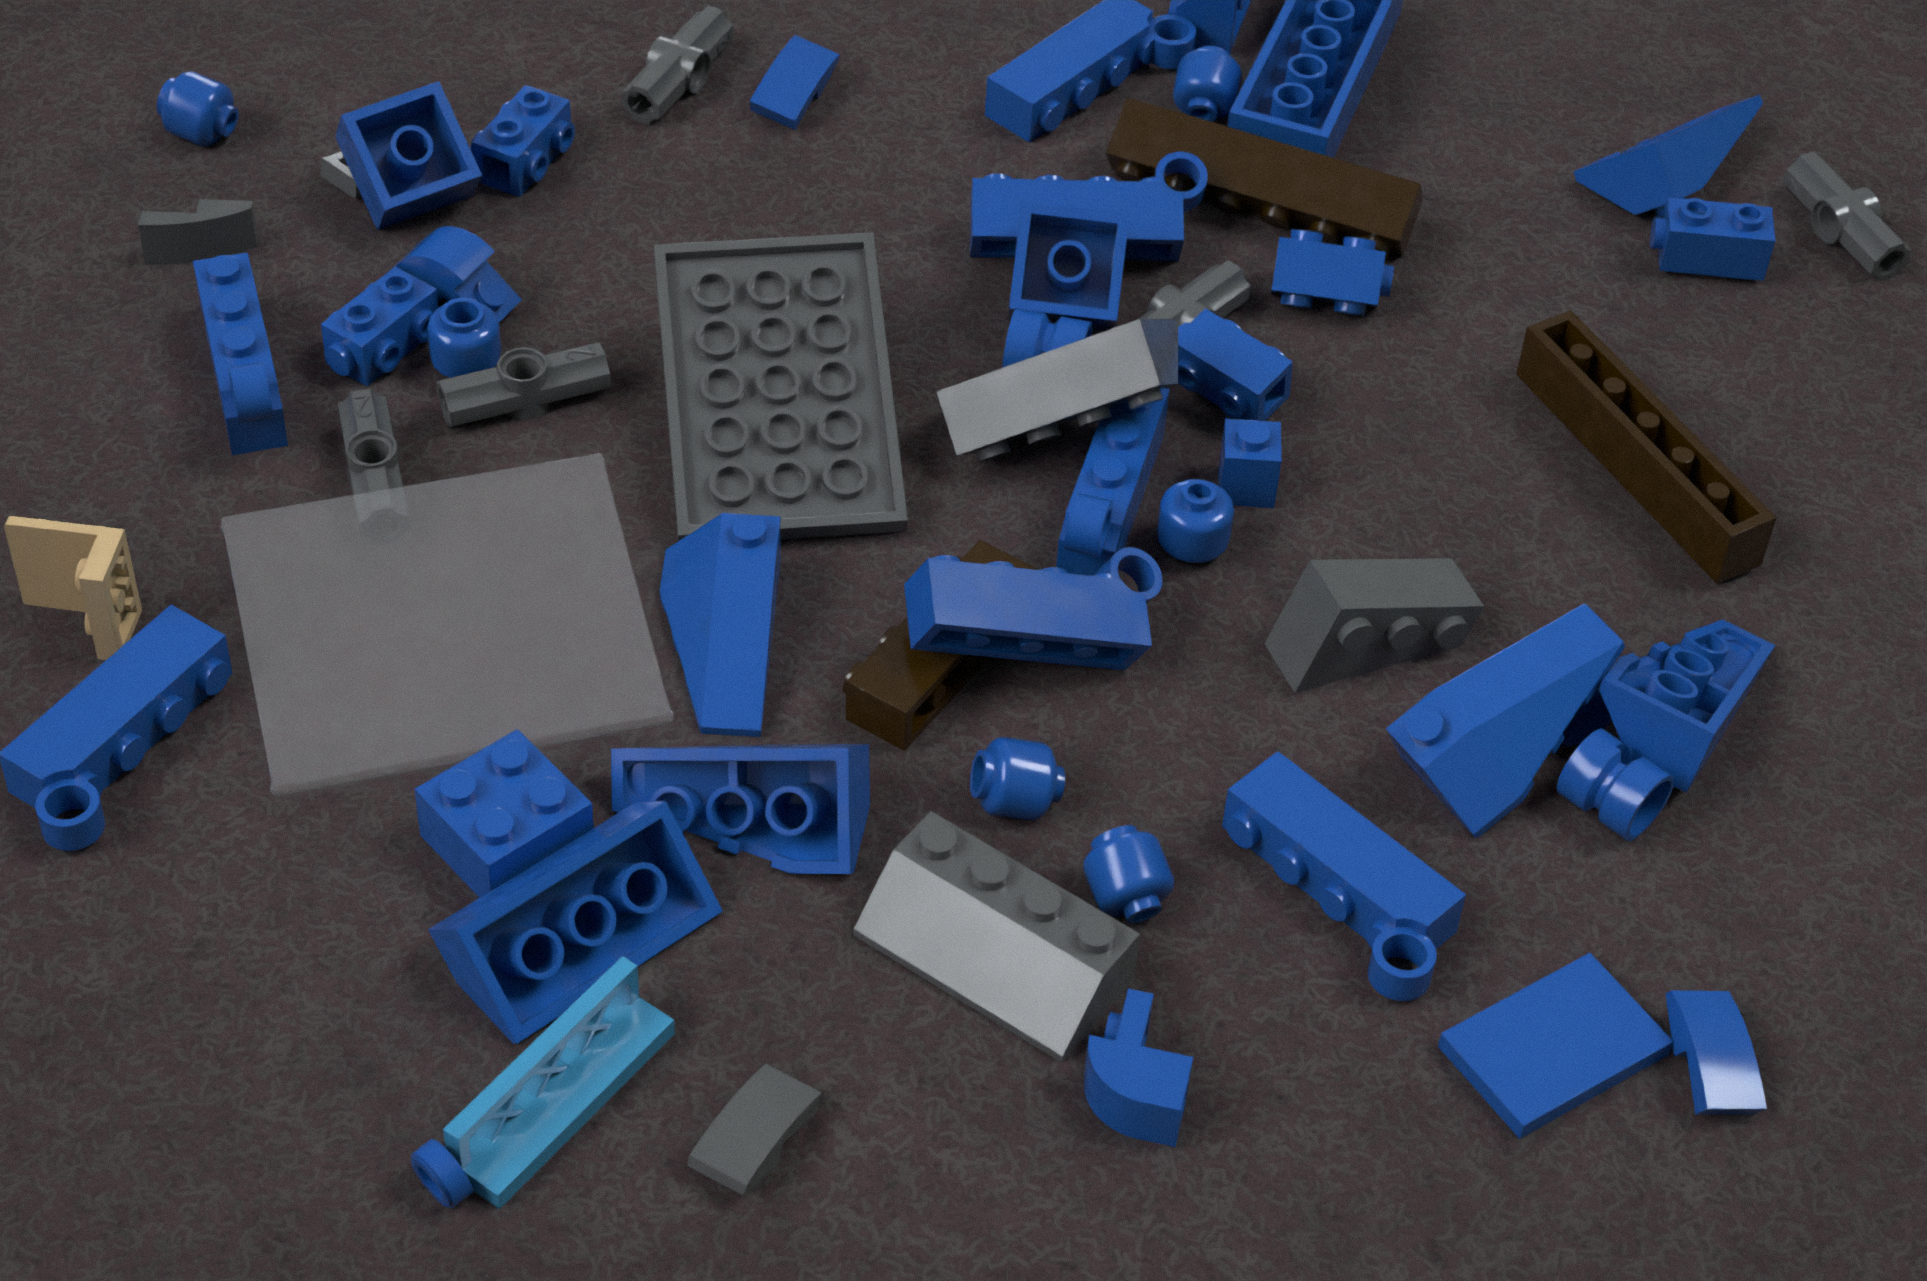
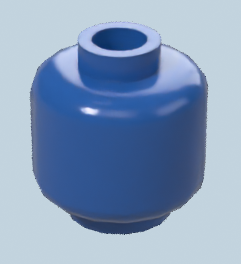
[1173,46,1242,122]
[156,71,239,147]
[427,298,502,378]
[1157,479,1234,563]
[970,737,1065,821]
[1083,825,1174,924]

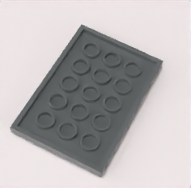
[654,232,908,541]

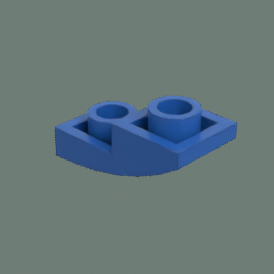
[750,35,840,130]
[1665,990,1767,1115]

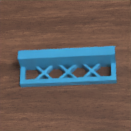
[443,956,675,1209]

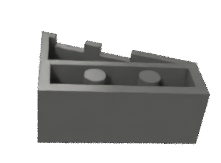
[1264,558,1484,693]

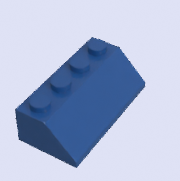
[428,801,723,1044]

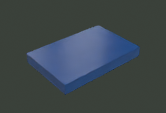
[1438,953,1674,1139]

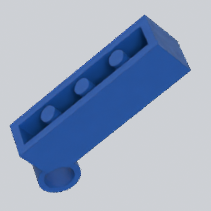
[985,0,1196,143]
[970,151,1208,261]
[193,252,288,455]
[1056,388,1170,576]
[904,547,1162,670]
[0,604,233,851]
[1222,751,1466,1001]

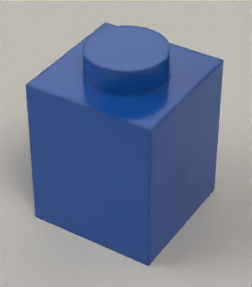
[1218,419,1282,508]

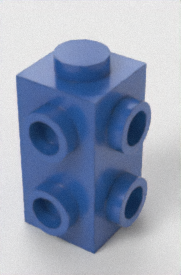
[470,85,575,197]
[1650,197,1775,281]
[1271,230,1394,316]
[321,266,439,386]
[1178,308,1293,421]

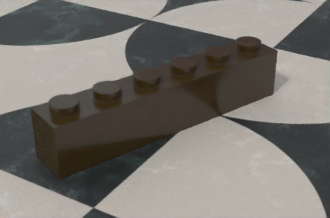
[1106,97,1423,258]
[1516,310,1777,584]

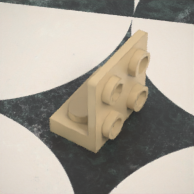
[4,516,142,660]

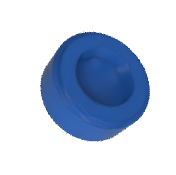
[410,1139,473,1208]

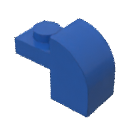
[392,226,522,322]
[1084,988,1193,1147]

